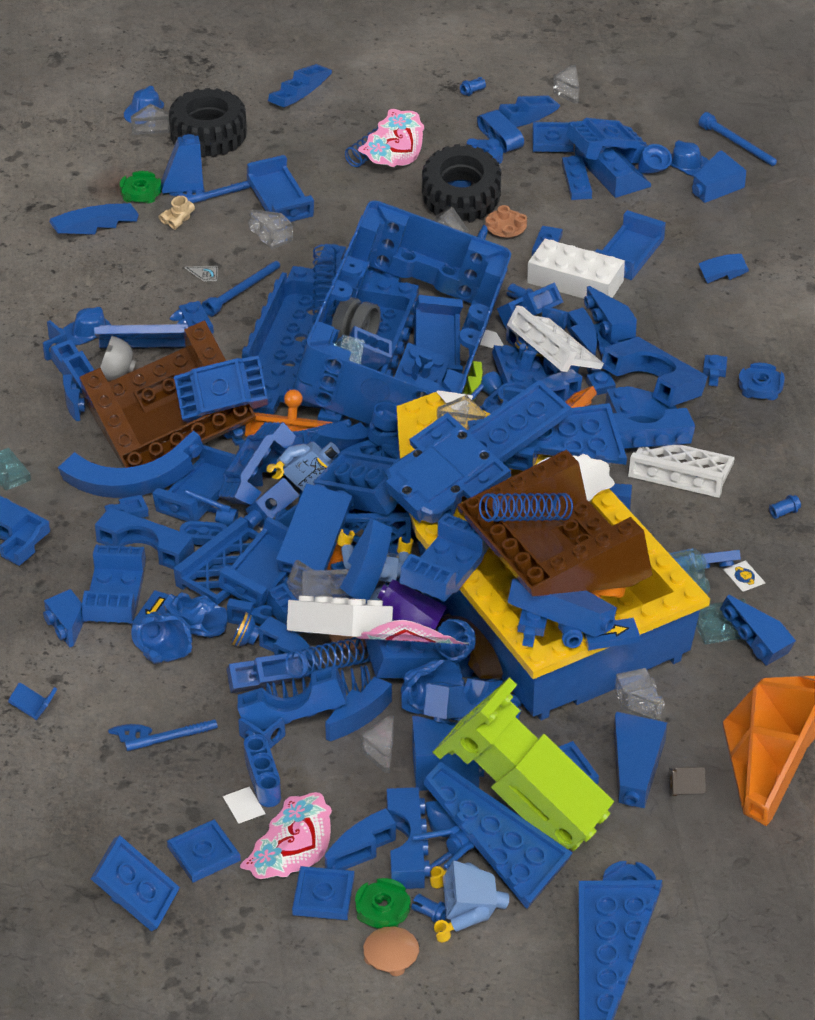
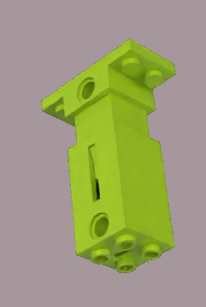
[433,677,614,851]

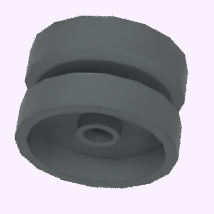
[332,297,381,346]

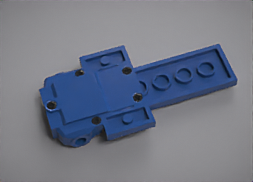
[386,379,572,523]

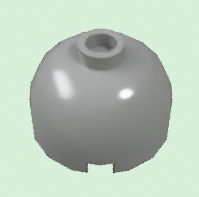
[100,336,136,382]

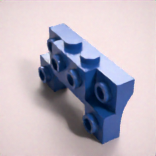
[0,496,50,566]

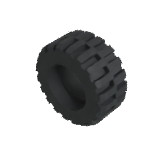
[169,88,247,157]
[422,144,502,223]

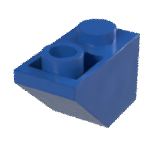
[43,589,84,648]

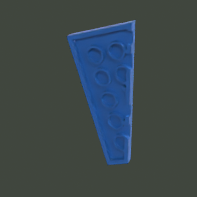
[467,403,627,465]
[423,762,572,909]
[579,880,663,1020]

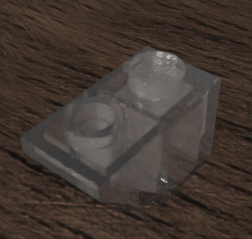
[248,210,293,249]
[615,668,665,721]

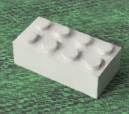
[527,239,625,299]
[287,595,393,637]

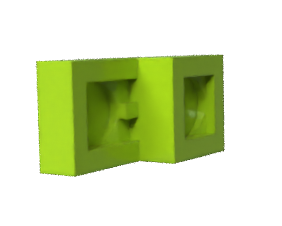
[462,361,483,405]

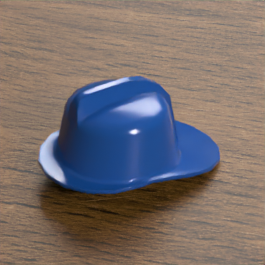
[124,85,164,124]
[670,140,709,176]
[63,307,111,345]

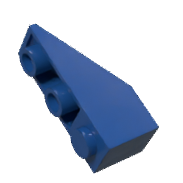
[584,286,637,342]
[720,595,796,666]

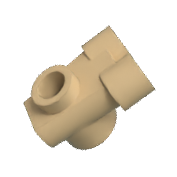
[159,196,195,230]

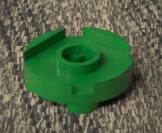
[120,171,162,204]
[355,878,411,928]

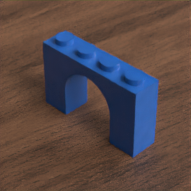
[602,337,708,407]

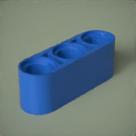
[477,110,524,153]
[244,734,281,807]

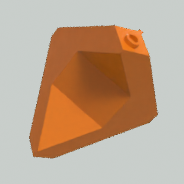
[723,676,815,826]

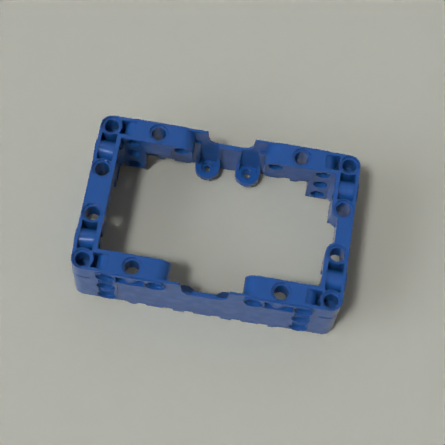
[293,200,511,424]

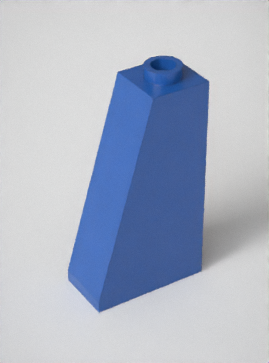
[508,578,617,637]
[614,712,667,809]

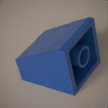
[412,716,484,791]

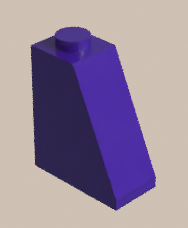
[377,579,447,644]

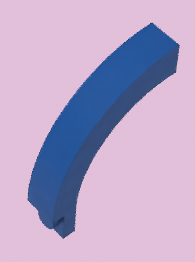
[58,431,204,498]

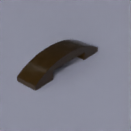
[436,615,503,679]

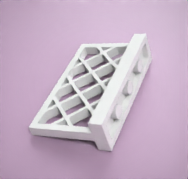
[507,306,604,372]
[628,444,735,498]

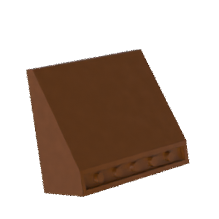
[79,320,256,468]
[457,449,653,597]

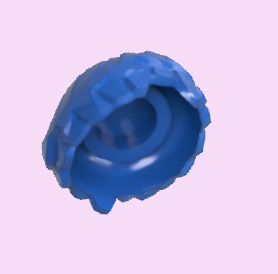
[438,619,476,662]

